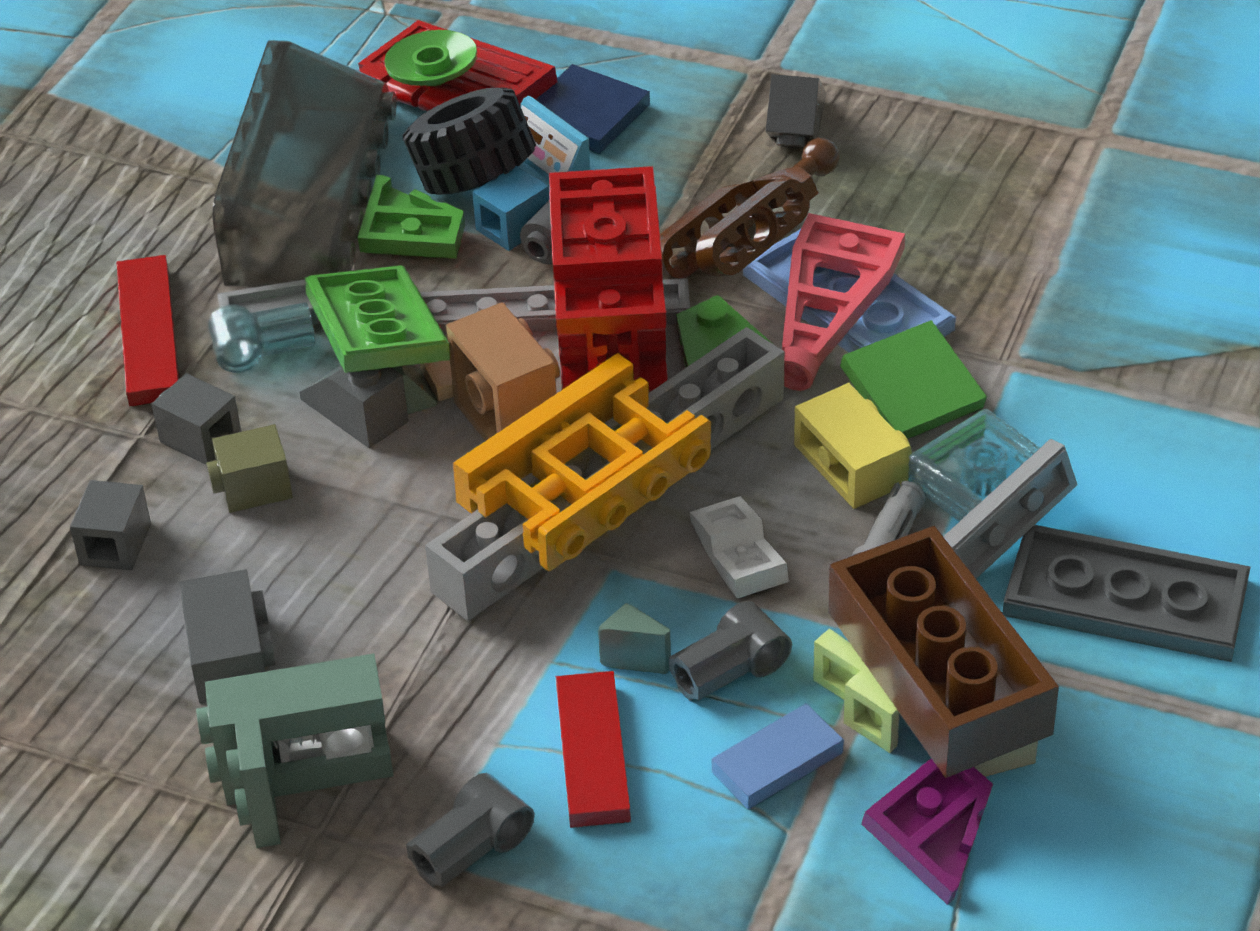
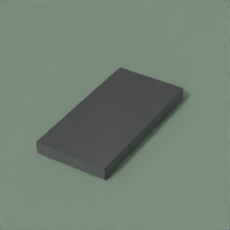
[1002,525,1251,662]

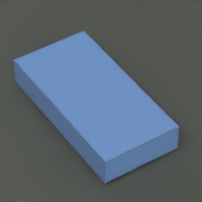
[711,703,844,810]

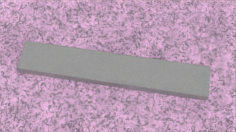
[420,279,690,336]

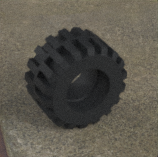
[403,88,536,195]

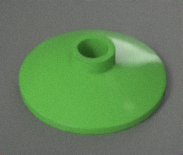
[384,30,477,86]

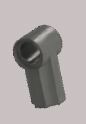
[669,601,793,701]
[406,772,535,888]

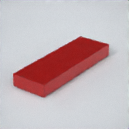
[555,671,631,828]

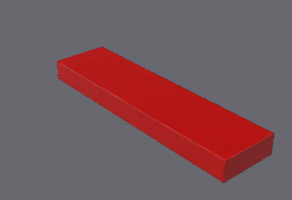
[116,255,179,406]

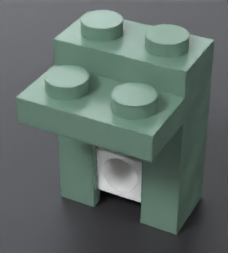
[196,653,394,848]

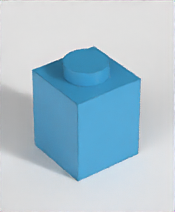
[472,166,550,251]

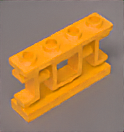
[453,353,711,571]

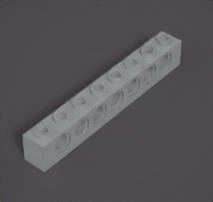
[425,327,785,621]

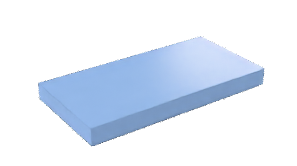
[743,229,956,353]

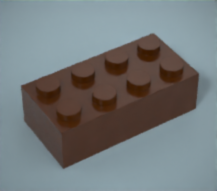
[828,525,1059,778]

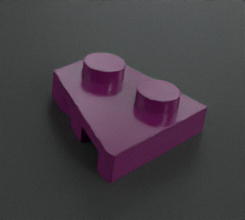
[861,758,993,905]

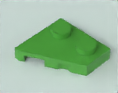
[358,175,465,259]

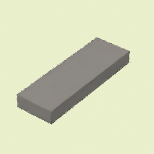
[943,439,1078,579]

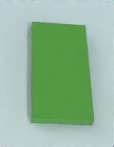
[305,265,450,373]

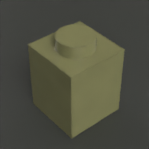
[206,424,293,513]

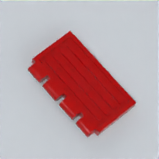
[354,20,557,112]

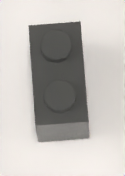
[179,569,276,704]

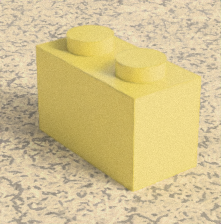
[794,383,912,509]

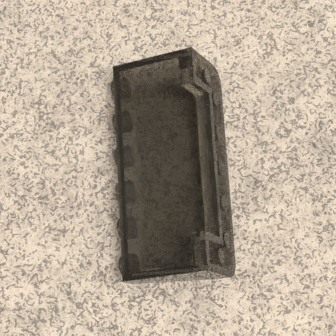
[213,40,397,287]

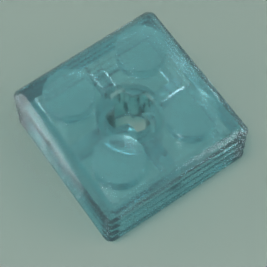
[908,409,1041,522]

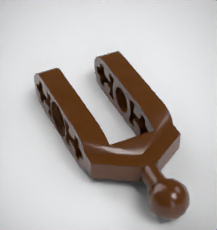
[660,138,840,280]

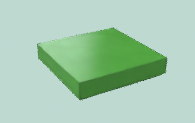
[840,320,987,439]

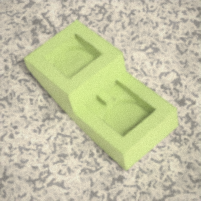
[813,628,899,753]

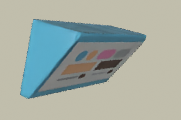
[521,96,590,180]

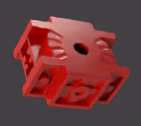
[549,166,668,393]

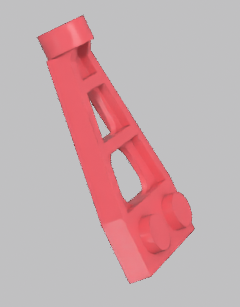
[782,213,905,391]

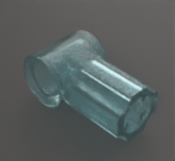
[208,302,316,373]

